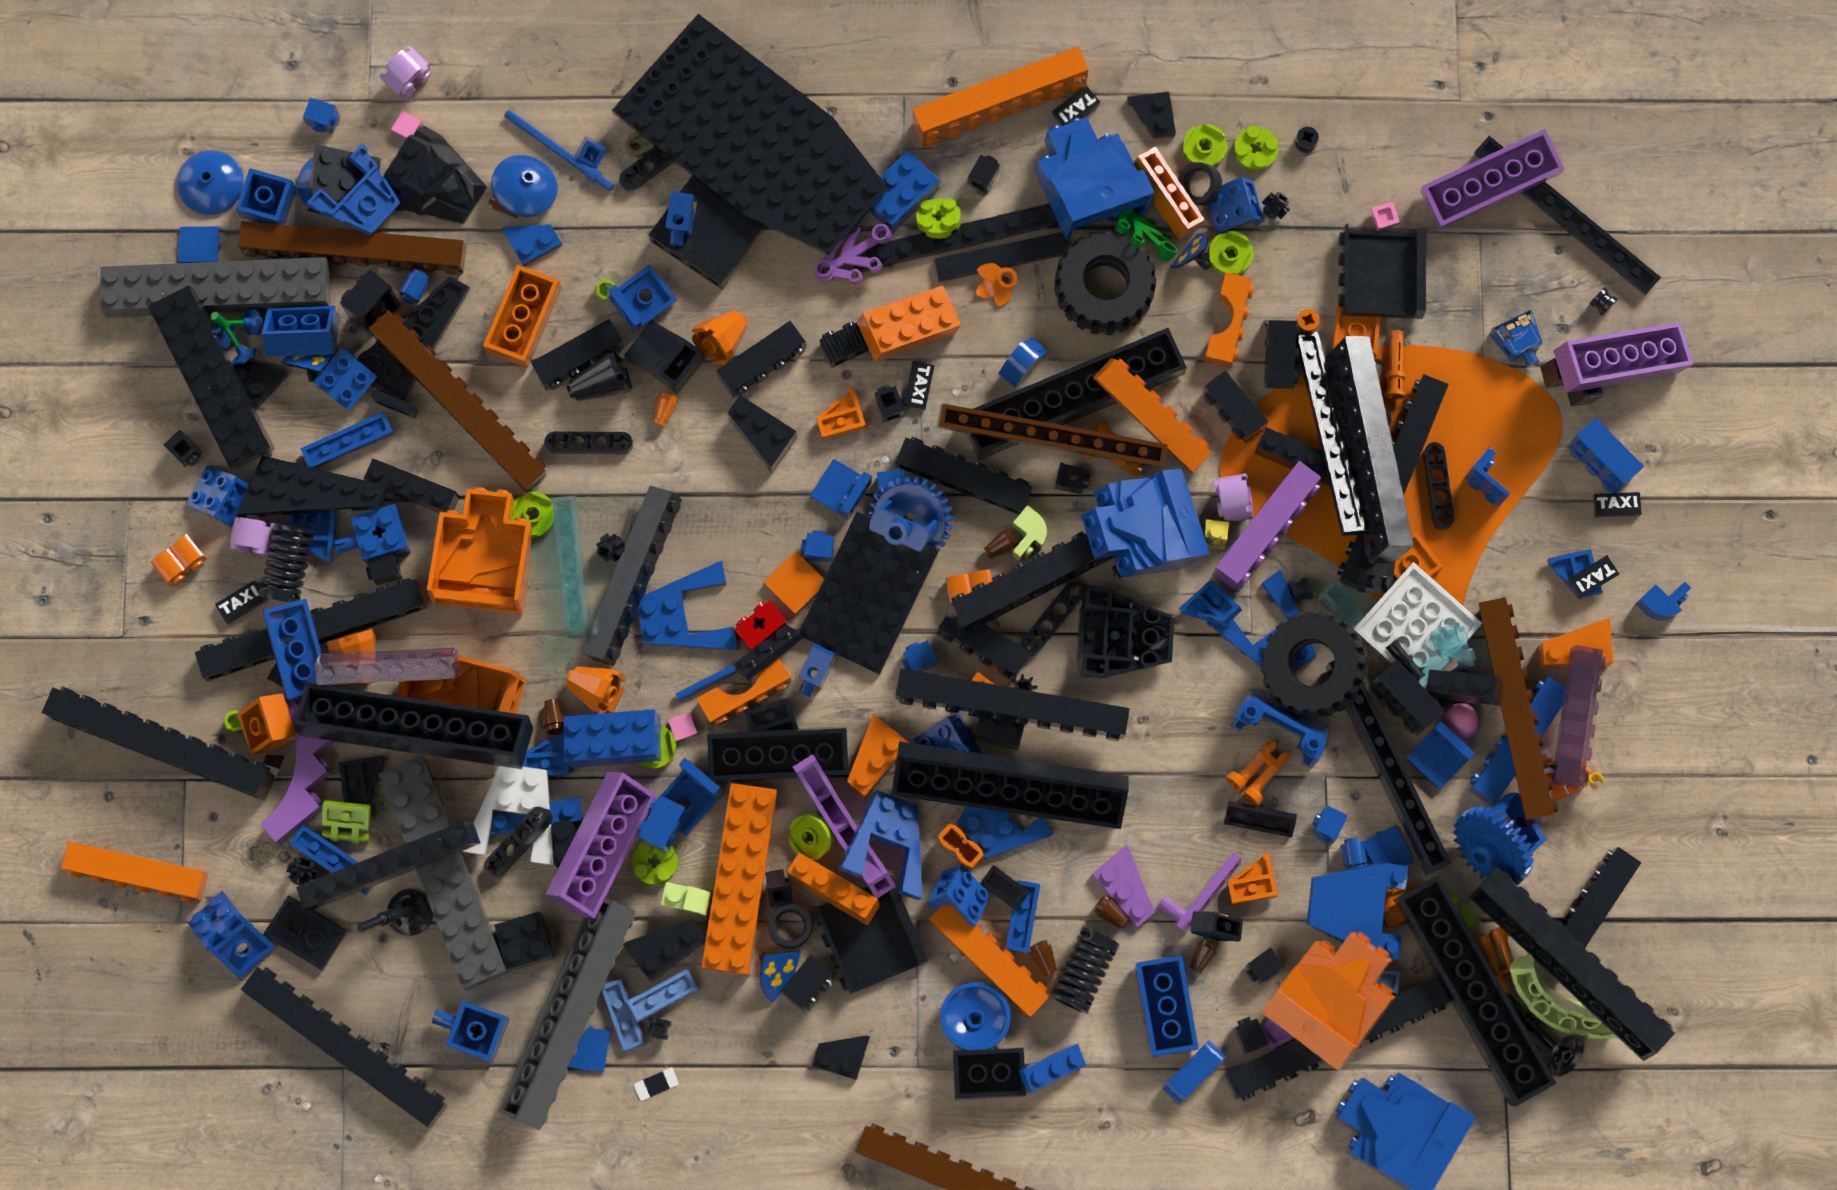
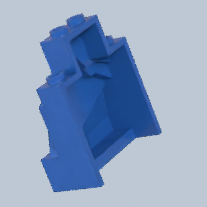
[1034,117,1154,240]
[1081,469,1210,578]
[1335,1072,1476,1190]

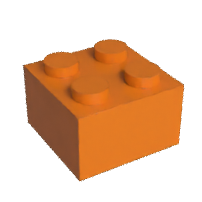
[237,693,296,756]

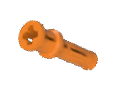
[1385,330,1406,400]

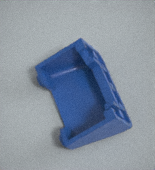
[1230,689,1329,769]

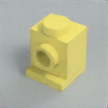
[1203,520,1229,550]

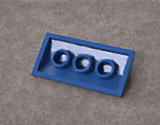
[262,599,330,700]

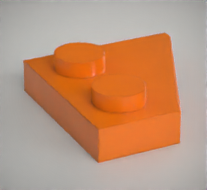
[816,387,866,441]
[1227,853,1278,906]

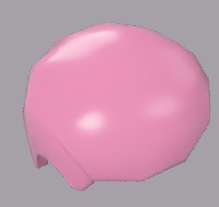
[1443,703,1480,740]

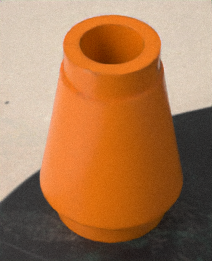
[653,392,678,427]

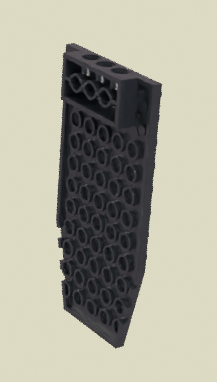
[612,13,888,256]

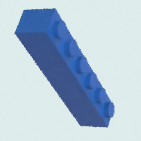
[1469,677,1572,807]

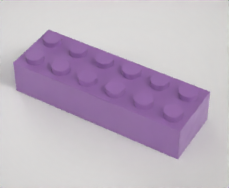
[1420,129,1564,230]
[1553,322,1693,393]
[1212,461,1321,592]
[545,772,656,919]

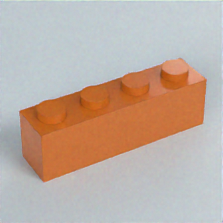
[1134,147,1205,240]
[787,852,880,926]

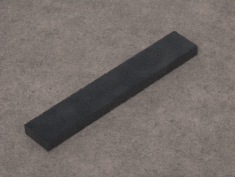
[934,232,1068,282]

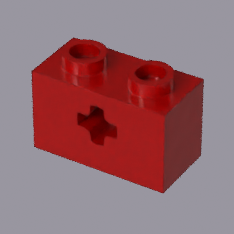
[734,600,788,651]

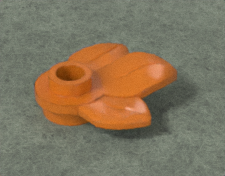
[976,263,1018,306]

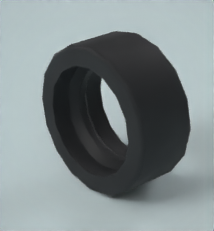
[1178,162,1222,206]
[768,904,812,949]

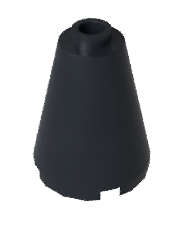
[567,350,632,401]

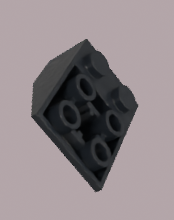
[624,320,705,394]

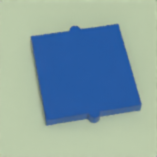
[177,226,221,263]
[1363,825,1415,866]
[568,1026,611,1072]

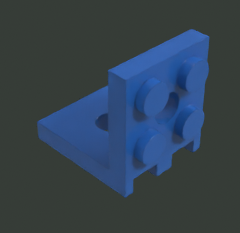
[607,264,677,333]
[661,757,723,837]
[188,891,275,979]

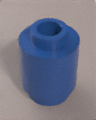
[399,269,429,304]
[1340,837,1367,870]

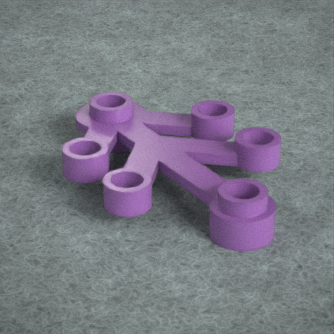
[815,224,891,285]

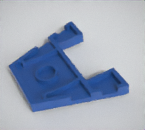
[305,143,400,236]
[957,807,1054,859]

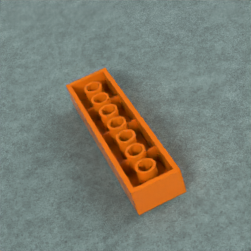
[913,46,1089,147]
[702,783,778,977]

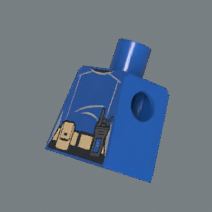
[666,191,698,246]
[1489,309,1542,368]
[798,644,838,698]

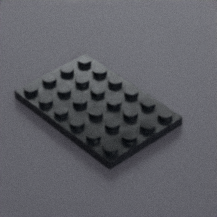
[799,512,939,675]

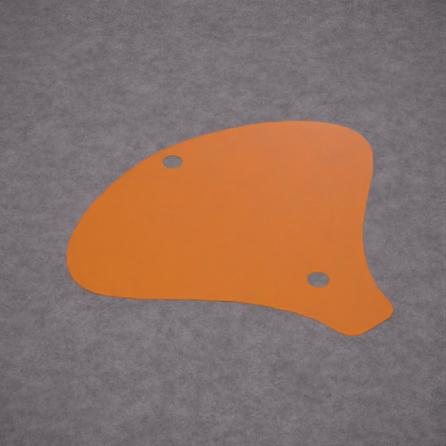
[1219,345,1562,606]

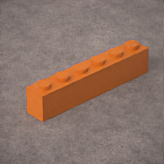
[1093,358,1212,473]
[61,841,208,903]
[929,903,1049,1019]

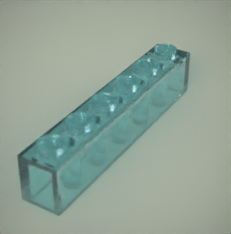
[552,496,591,637]

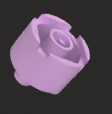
[380,46,431,99]
[1214,473,1254,522]
[230,517,277,557]

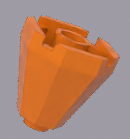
[692,310,747,365]
[327,628,376,685]
[566,667,625,714]

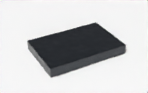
[263,895,348,971]

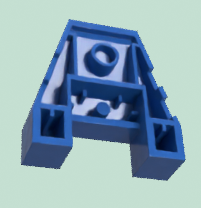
[1307,863,1408,960]

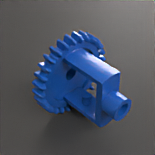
[867,476,953,552]
[1453,793,1546,885]

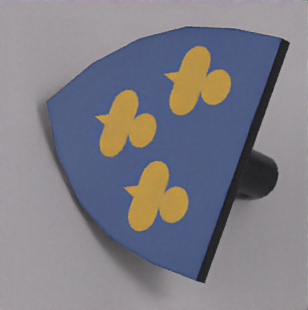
[1170,233,1211,271]
[281,354,333,382]
[759,950,801,1002]

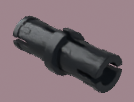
[1385,639,1425,681]

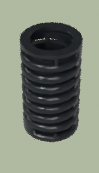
[259,522,316,603]
[1049,927,1120,1014]

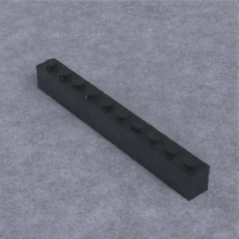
[1337,374,1449,590]
[195,578,426,682]
[1325,661,1451,875]
[895,668,1130,741]
[240,967,448,1128]
[1224,976,1450,1101]

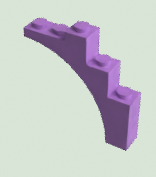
[261,690,335,845]
[793,754,896,898]

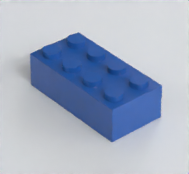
[564,709,661,768]
[1134,955,1199,1058]

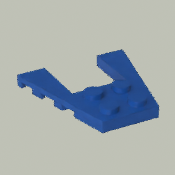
[638,561,738,651]
[1206,570,1317,672]
[838,790,922,901]

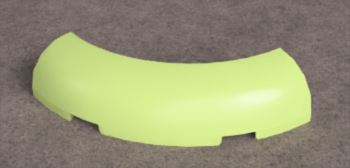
[1510,954,1618,1039]

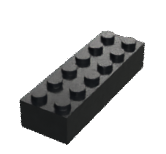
[707,726,849,781]

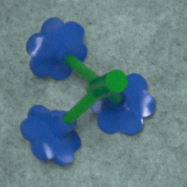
[211,309,263,366]

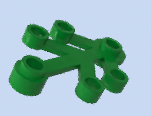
[1115,208,1178,261]

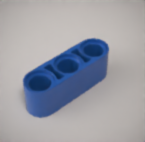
[1162,1040,1226,1105]

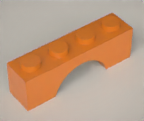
[1204,272,1254,368]
[697,658,792,726]

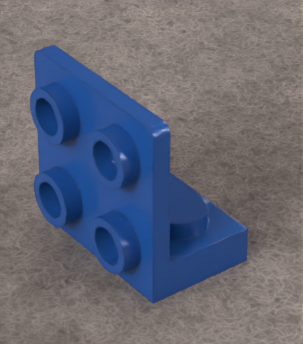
[1204,177,1265,234]
[313,348,377,411]
[1464,447,1510,506]
[811,459,872,520]
[186,466,249,527]
[914,713,982,754]
[1407,722,1475,789]
[927,863,990,927]

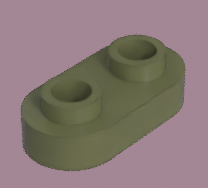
[625,132,656,158]

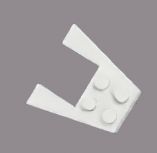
[462,766,555,866]

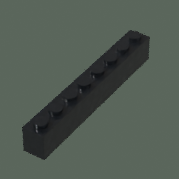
[581,486,682,666]
[296,821,481,909]

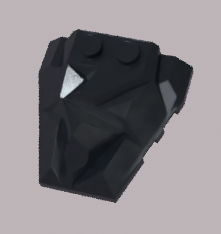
[383,125,487,224]
[1076,585,1174,679]

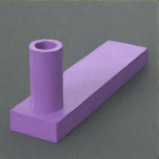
[1157,852,1241,935]

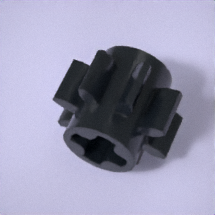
[1262,192,1290,220]
[596,533,625,562]
[1012,674,1038,691]
[286,857,317,886]

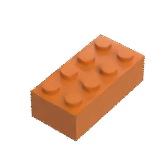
[483,265,562,368]
[857,285,961,363]

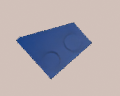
[502,224,562,267]
[1547,549,1603,599]
[1179,579,1242,626]
[523,730,570,776]

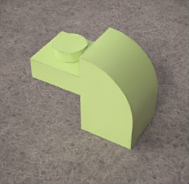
[1013,505,1047,561]
[661,882,713,918]

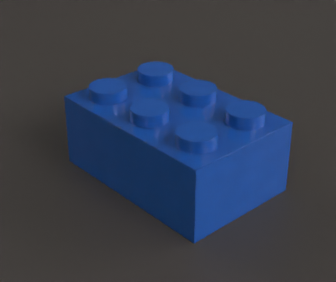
[869,150,940,233]
[262,306,339,357]
[1567,417,1644,493]

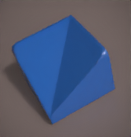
[575,136,607,168]

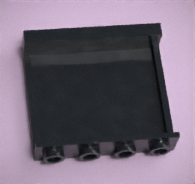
[648,176,768,290]
[1338,224,1426,319]
[812,874,928,995]

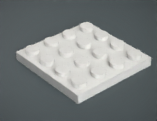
[1353,562,1482,689]

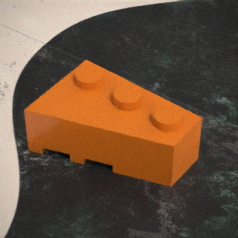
[1538,618,1613,670]
[847,714,909,799]

